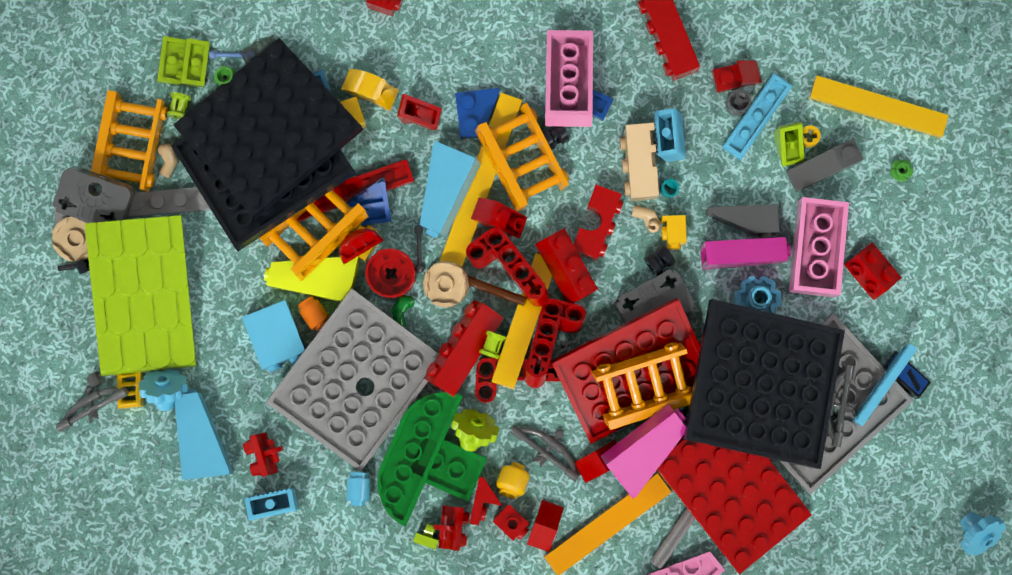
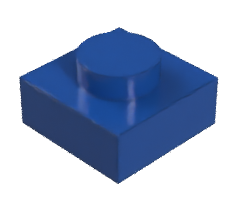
[592,89,614,121]

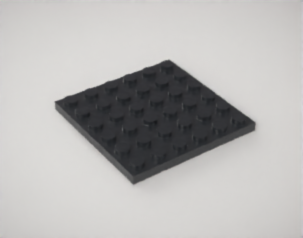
[173,38,364,220]
[171,137,356,251]
[683,299,845,469]

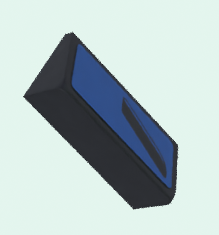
[882,351,931,399]

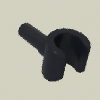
[57,259,90,275]

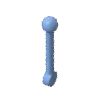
[208,50,256,60]

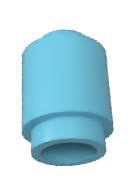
[346,472,371,506]

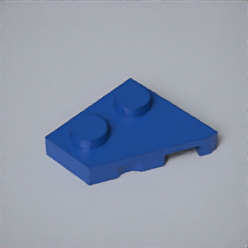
[455,88,499,139]
[343,178,391,227]

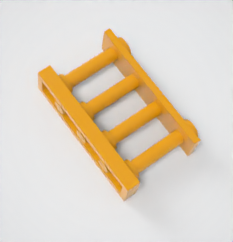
[91,90,169,192]
[475,103,569,212]
[259,190,369,281]
[591,342,693,430]

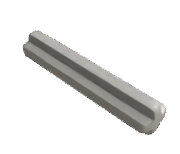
[651,508,695,569]

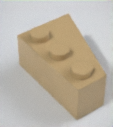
[619,123,659,202]

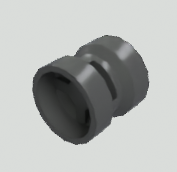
[725,89,751,116]

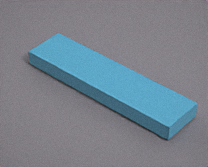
[722,73,793,161]
[852,344,917,426]

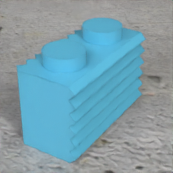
[654,108,686,162]
[245,487,299,521]

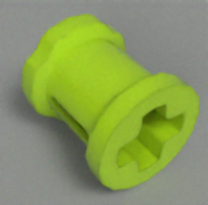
[166,92,191,119]
[479,330,506,359]

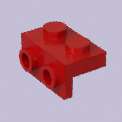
[845,242,902,300]

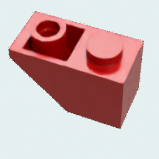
[471,197,528,239]

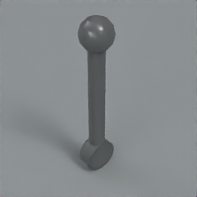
[414,225,425,273]

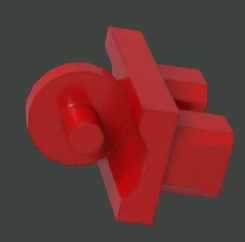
[243,432,284,477]
[433,505,469,551]

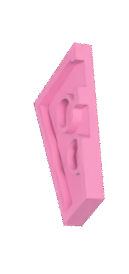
[647,551,725,575]

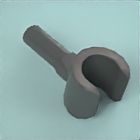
[87,371,103,388]

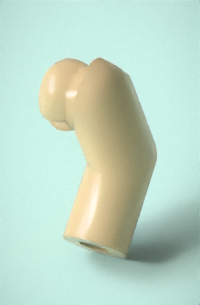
[158,143,178,179]
[631,205,661,233]

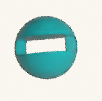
[659,179,679,198]

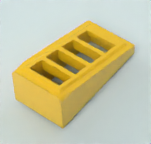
[117,372,145,409]

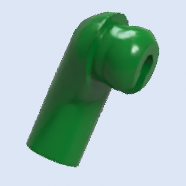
[392,295,415,327]

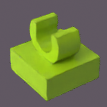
[413,523,439,550]

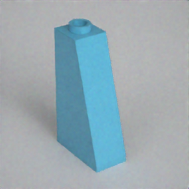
[420,141,481,239]
[175,389,233,480]

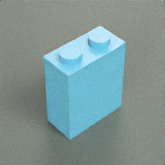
[242,300,306,373]

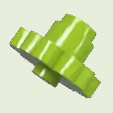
[451,409,500,452]

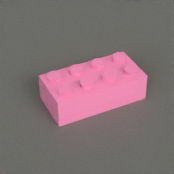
[545,30,593,127]
[789,197,849,298]

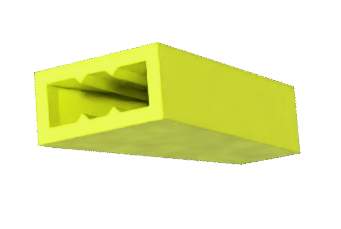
[264,257,360,302]

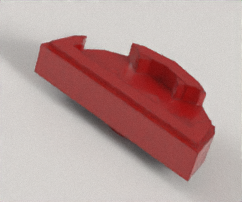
[339,229,384,265]

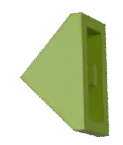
[773,122,805,167]

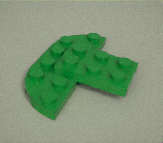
[377,392,487,527]

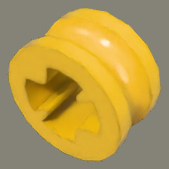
[803,125,821,148]

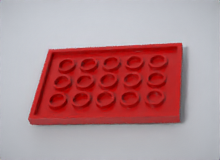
[550,298,700,444]
[657,438,812,574]

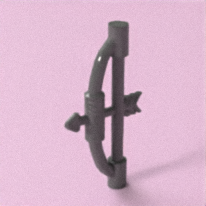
[827,365,858,448]
[56,385,129,432]
[510,425,580,482]

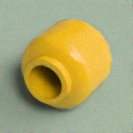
[496,462,530,499]

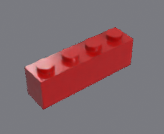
[637,0,700,82]
[424,300,504,397]

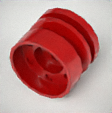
[365,248,416,298]

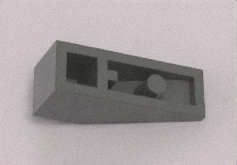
[786,139,864,192]
[705,204,779,238]

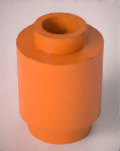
[298,296,330,332]

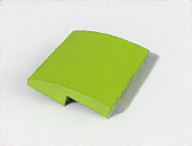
[157,36,210,87]

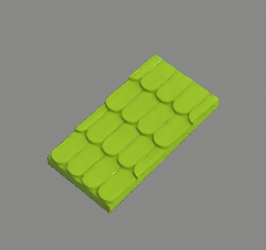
[85,215,196,376]

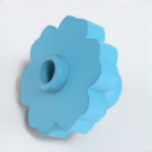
[734,276,782,314]
[139,369,188,411]
[960,512,1006,556]

